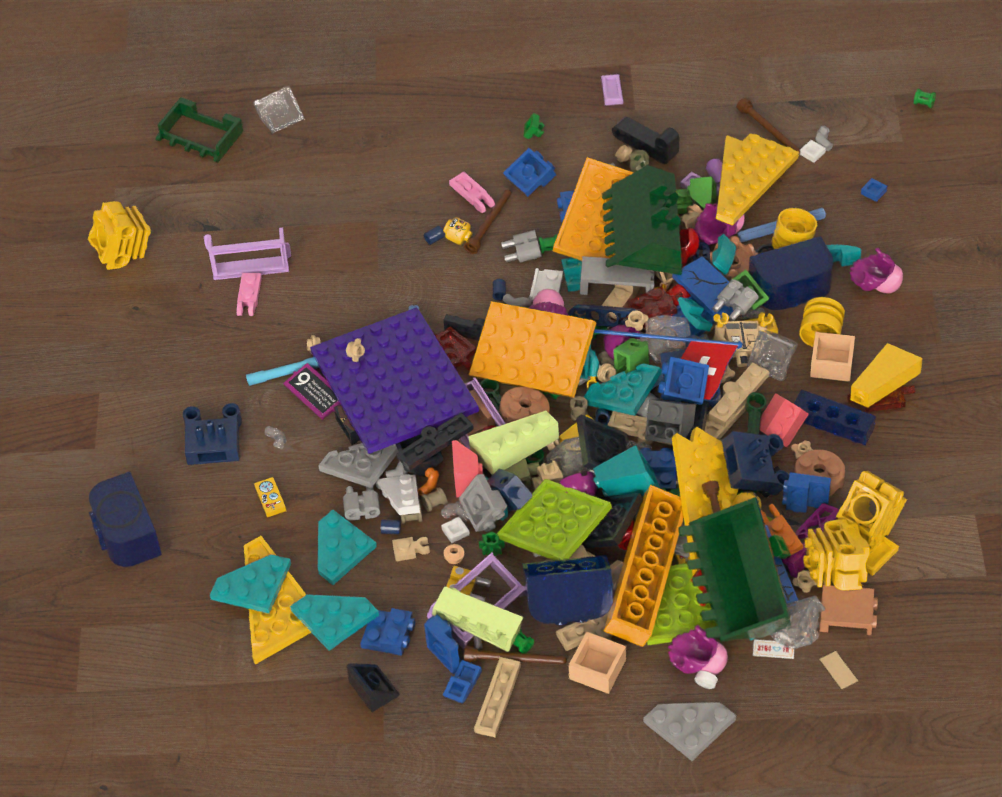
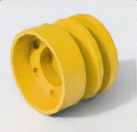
[772,208,817,258]
[799,297,845,347]

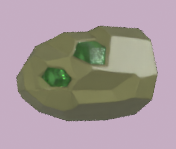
[630,150,649,173]

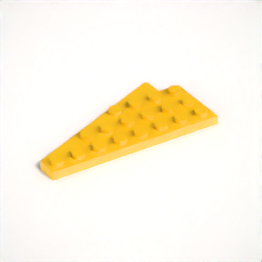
[716,133,799,225]
[672,427,738,575]

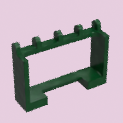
[156,97,243,163]

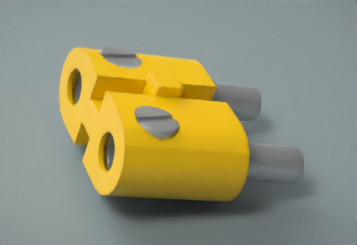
[446,566,491,602]

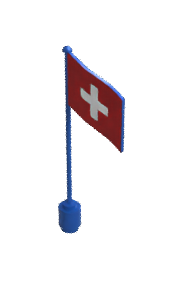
[592,329,743,401]

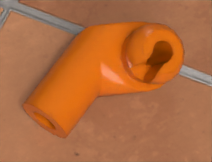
[417,467,439,496]

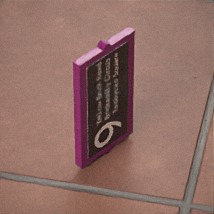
[283,363,340,420]

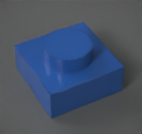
[861,178,887,202]

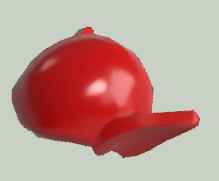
[679,228,699,268]

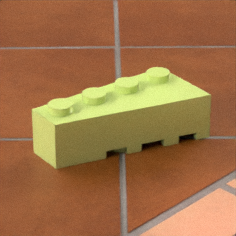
[468,411,559,475]
[432,586,523,652]

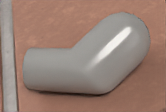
[815,126,833,151]
[503,294,532,308]
[385,461,408,478]

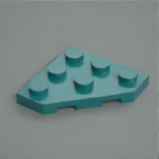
[584,364,661,416]
[318,510,377,585]
[210,554,291,613]
[290,595,379,651]

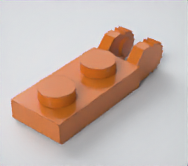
[761,504,804,555]

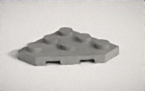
[319,443,398,488]
[644,702,736,761]

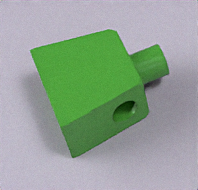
[614,338,652,374]

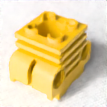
[88,201,151,270]
[836,471,907,546]
[803,519,870,590]

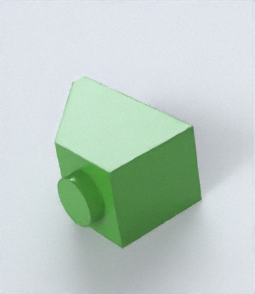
[687,176,717,210]
[730,270,769,311]

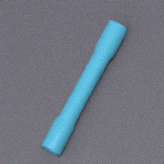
[246,357,320,386]

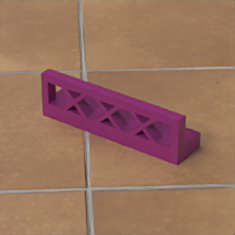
[781,503,840,578]

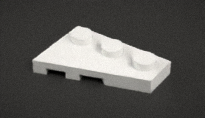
[376,474,420,515]

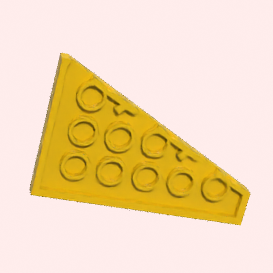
[244,536,311,665]

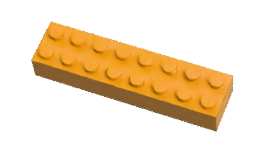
[604,485,684,647]

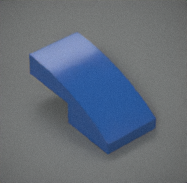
[443,660,482,704]

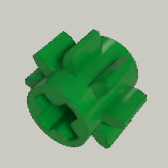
[479,531,505,556]

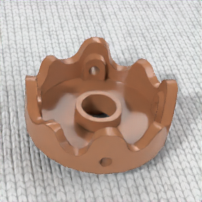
[710,236,758,282]
[499,387,550,424]
[794,449,845,496]

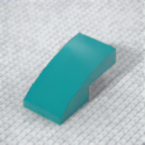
[712,234,736,275]
[819,245,861,266]
[561,258,582,292]
[678,297,713,331]

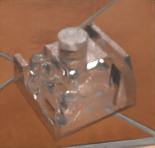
[747,330,798,381]
[770,596,826,649]

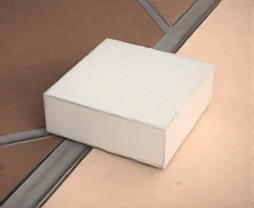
[800,140,826,163]
[441,517,470,543]

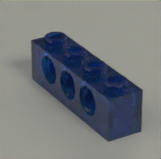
[793,389,876,445]

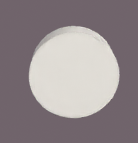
[695,671,718,689]

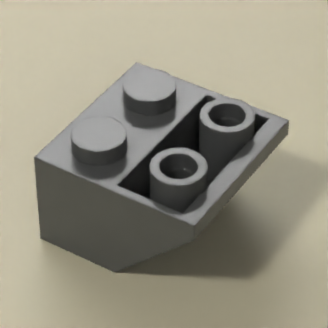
[645,399,696,444]

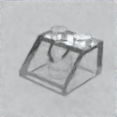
[253,86,304,133]
[645,315,690,363]
[546,437,594,484]

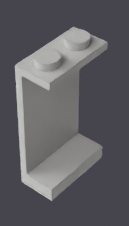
[580,256,654,299]

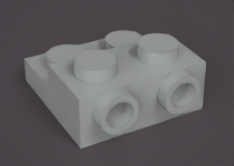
[459,474,507,532]

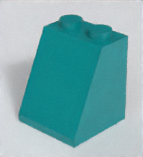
[593,445,661,497]

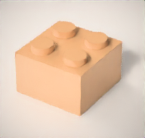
[810,332,855,381]
[569,632,626,694]

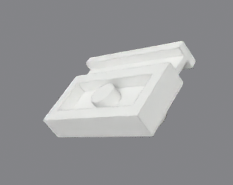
[530,268,563,302]

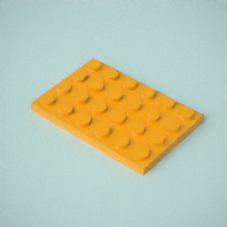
[553,158,633,261]
[469,301,596,398]

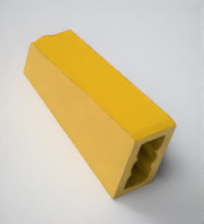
[850,343,922,407]

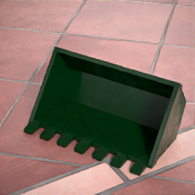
[602,165,682,275]
[678,497,791,641]

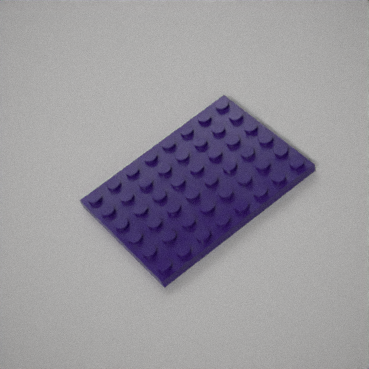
[310,307,479,454]

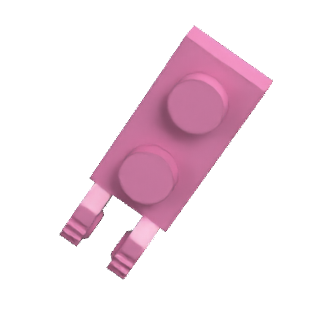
[449,172,495,213]
[237,273,262,316]

